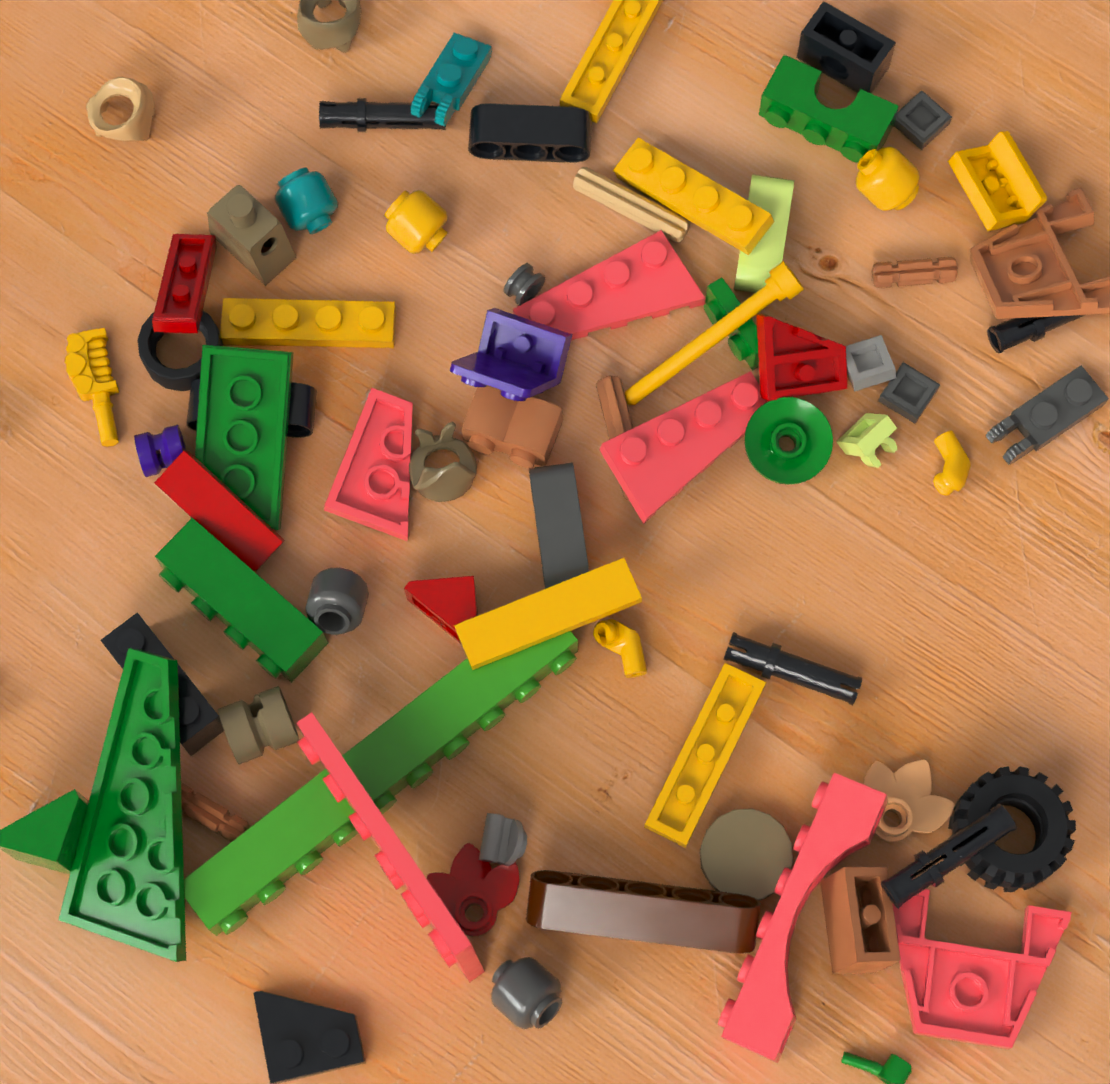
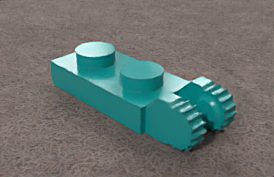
[410,33,492,126]

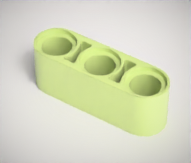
[734,174,794,293]

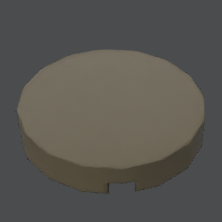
[700,809,793,901]

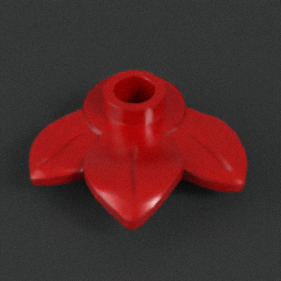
[427,843,519,937]

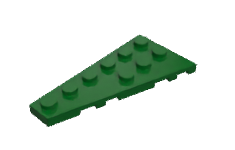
[58,648,186,962]

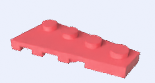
[599,371,768,524]

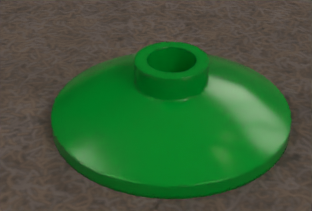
[744,397,833,485]

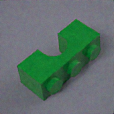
[759,55,899,163]

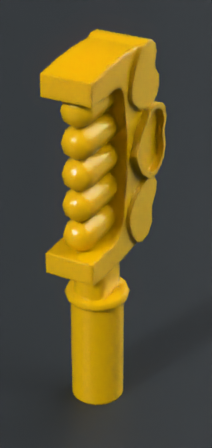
[64,328,119,447]

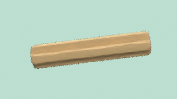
[573,167,690,243]

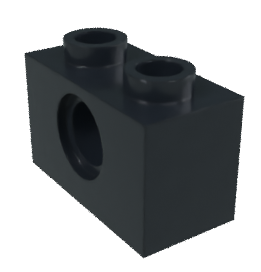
[797,1,896,93]

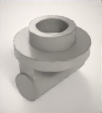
[479,813,527,866]

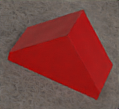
[404,576,478,644]

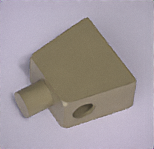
[207,185,296,286]

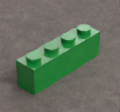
[155,518,328,683]

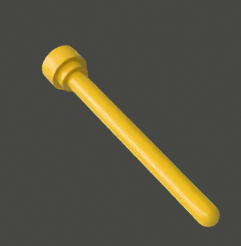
[624,261,804,405]

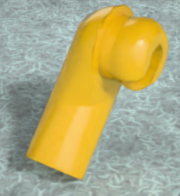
[933,430,971,496]
[593,619,647,678]

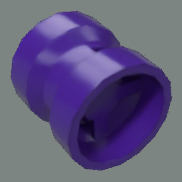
[134,425,186,477]

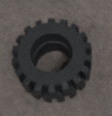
[948,766,1076,892]

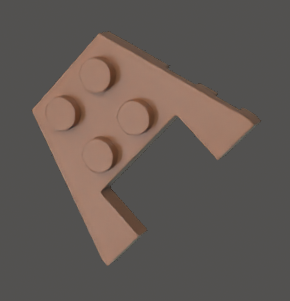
[969,188,1110,319]

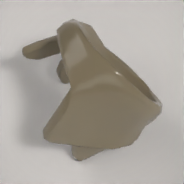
[297,0,361,52]
[409,422,477,502]

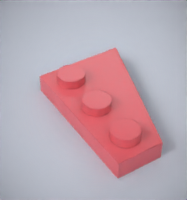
[324,388,413,541]

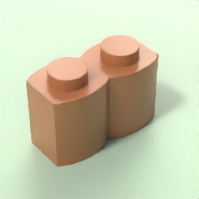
[461,385,563,468]

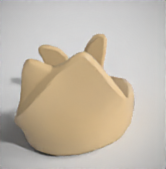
[86,77,155,141]

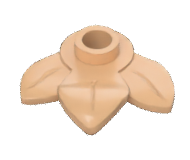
[863,759,955,842]

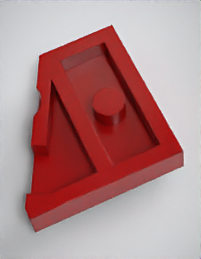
[756,314,848,401]

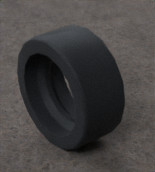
[137,311,223,392]

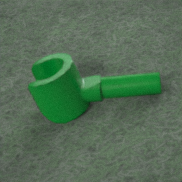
[841,1051,912,1084]

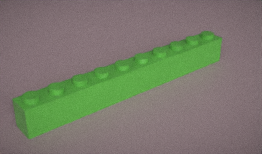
[184,631,578,936]

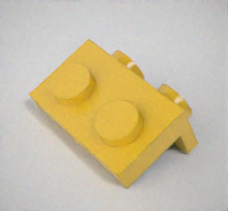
[948,131,1047,231]

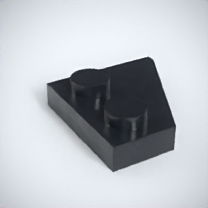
[253,991,366,1084]

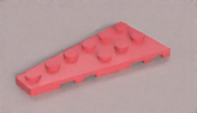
[296,712,485,983]

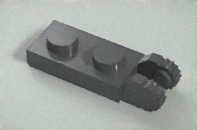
[986,365,1109,465]

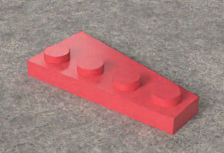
[513,230,705,340]

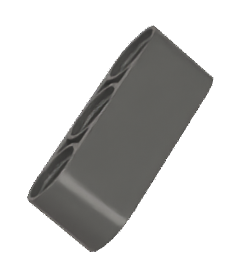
[529,462,589,589]

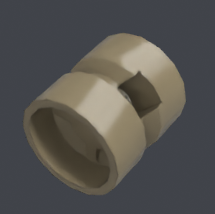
[218,686,299,764]

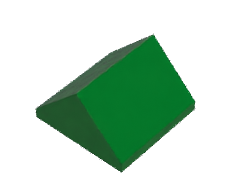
[0,789,89,875]

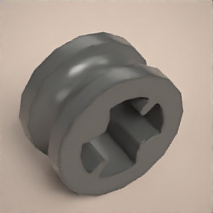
[504,263,545,306]

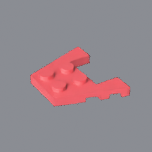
[892,889,1071,1049]

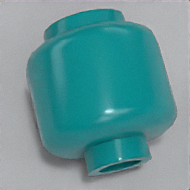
[274,167,338,235]

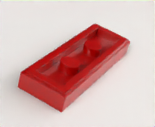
[152,234,217,334]
[154,449,285,573]

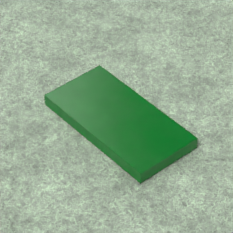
[195,345,294,530]

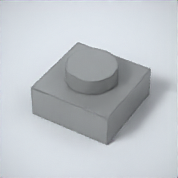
[846,335,896,392]

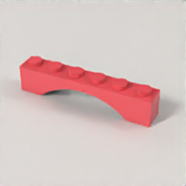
[718,773,888,1063]

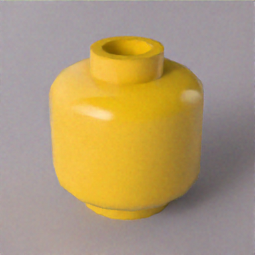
[856,147,920,211]
[384,190,448,254]

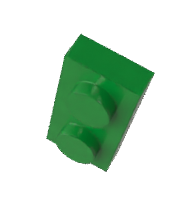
[704,277,759,370]

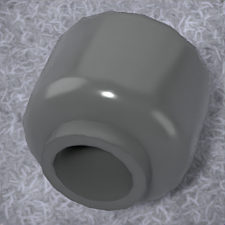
[305,568,369,635]
[491,957,562,1029]

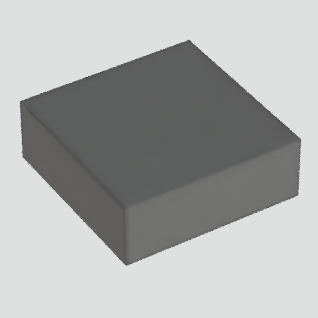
[894,90,952,150]
[878,362,940,424]

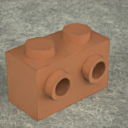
[820,867,901,974]

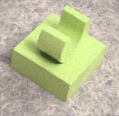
[836,413,898,468]

